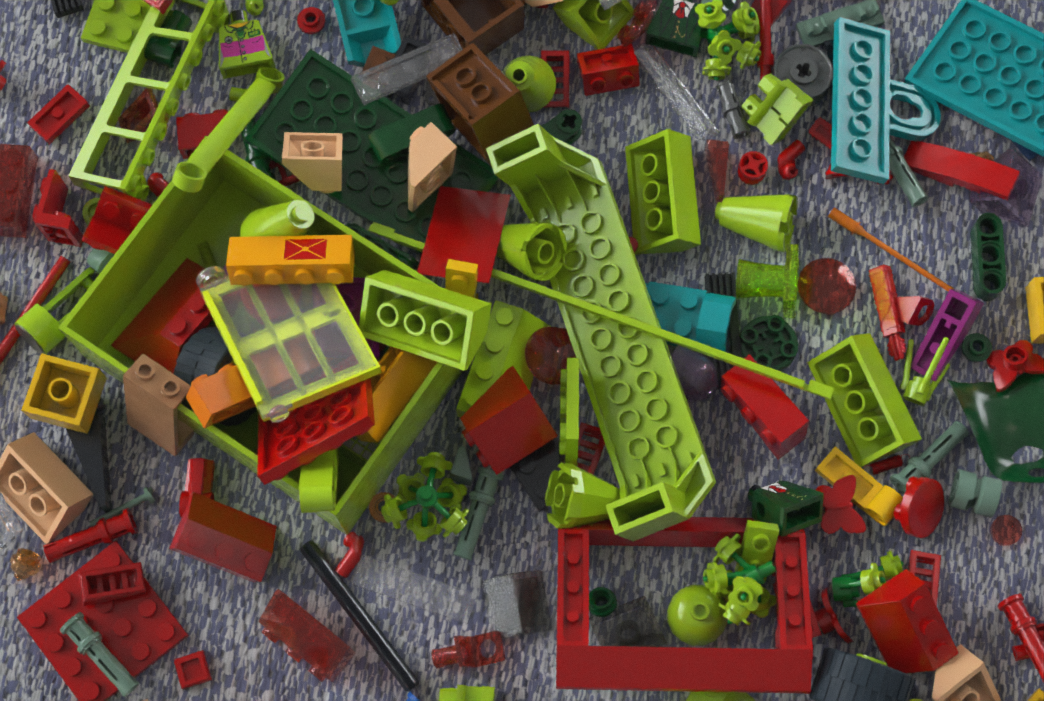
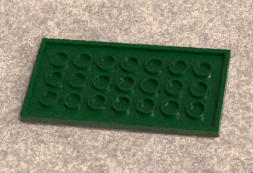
[245,49,499,257]

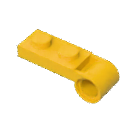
[445,259,479,299]
[815,446,903,526]

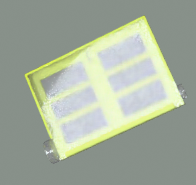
[196,266,381,422]

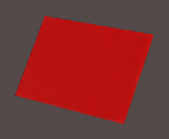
[417,186,511,283]

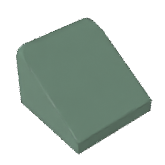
[449,446,473,486]

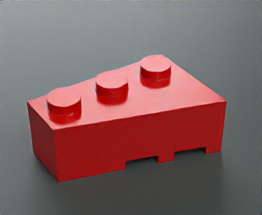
[721,354,809,460]

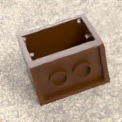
[421,0,525,55]
[426,43,534,167]

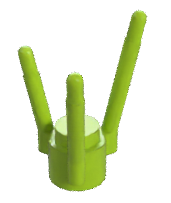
[899,337,950,406]

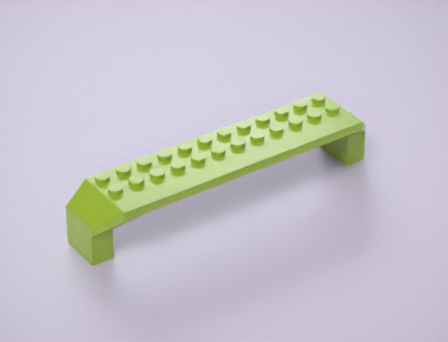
[486,124,716,541]

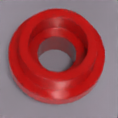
[297,7,326,34]

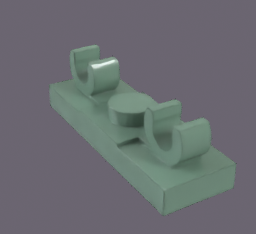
[795,0,885,47]

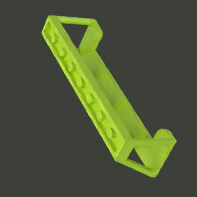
[68,0,230,201]

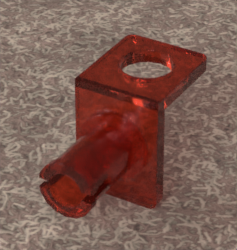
[431,631,506,669]

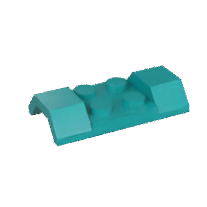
[333,0,401,67]
[645,281,736,352]

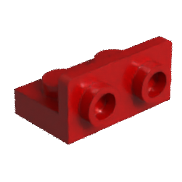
[577,43,640,96]

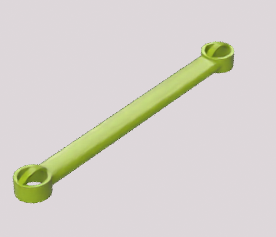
[172,66,285,193]

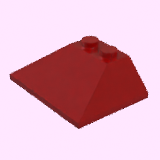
[111,258,242,373]

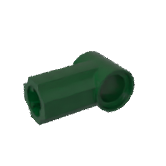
[144,9,193,69]

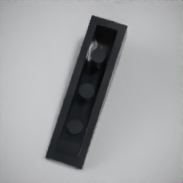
[66,397,112,513]

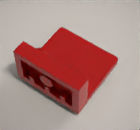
[32,169,83,247]
[82,186,152,254]

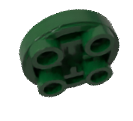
[740,315,798,371]

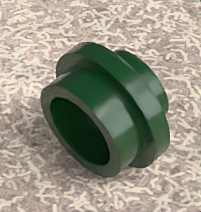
[961,333,992,363]
[589,587,617,617]

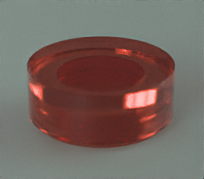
[990,515,1022,546]

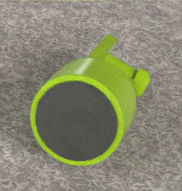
[14,266,95,355]

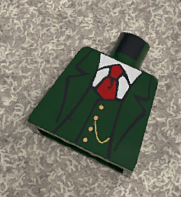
[645,0,701,57]
[748,481,824,537]

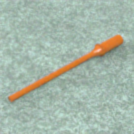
[828,207,954,292]

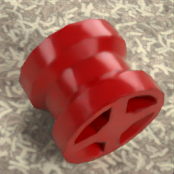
[737,151,768,185]

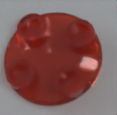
[616,0,657,47]
[798,258,856,315]
[525,327,580,385]

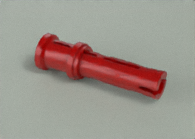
[43,508,138,563]
[997,593,1044,682]

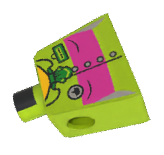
[219,10,276,79]

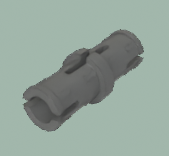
[715,80,751,139]

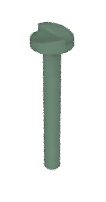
[89,486,155,527]

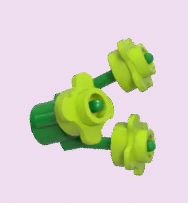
[832,551,904,608]

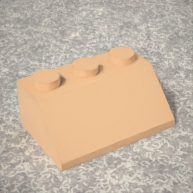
[408,122,457,213]
[0,432,93,544]

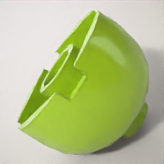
[667,585,727,646]

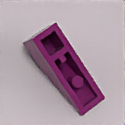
[911,289,984,381]

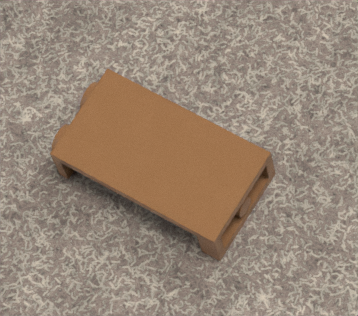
[123,354,194,456]

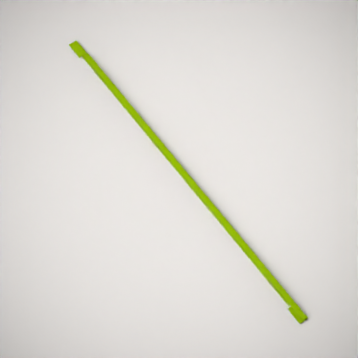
[368,222,835,400]

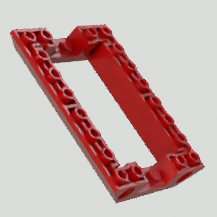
[556,517,813,694]

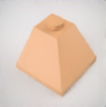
[282,132,343,194]
[932,644,1001,701]

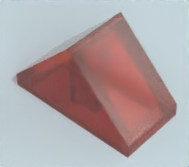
[118,88,169,143]

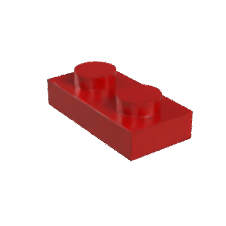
[27,84,90,145]

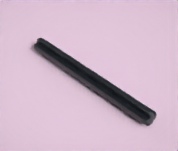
[300,540,419,692]

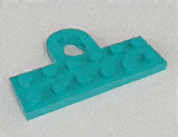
[831,17,941,184]

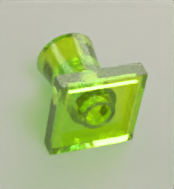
[736,244,799,319]

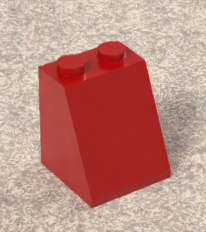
[460,366,558,475]

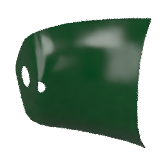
[947,373,1044,483]

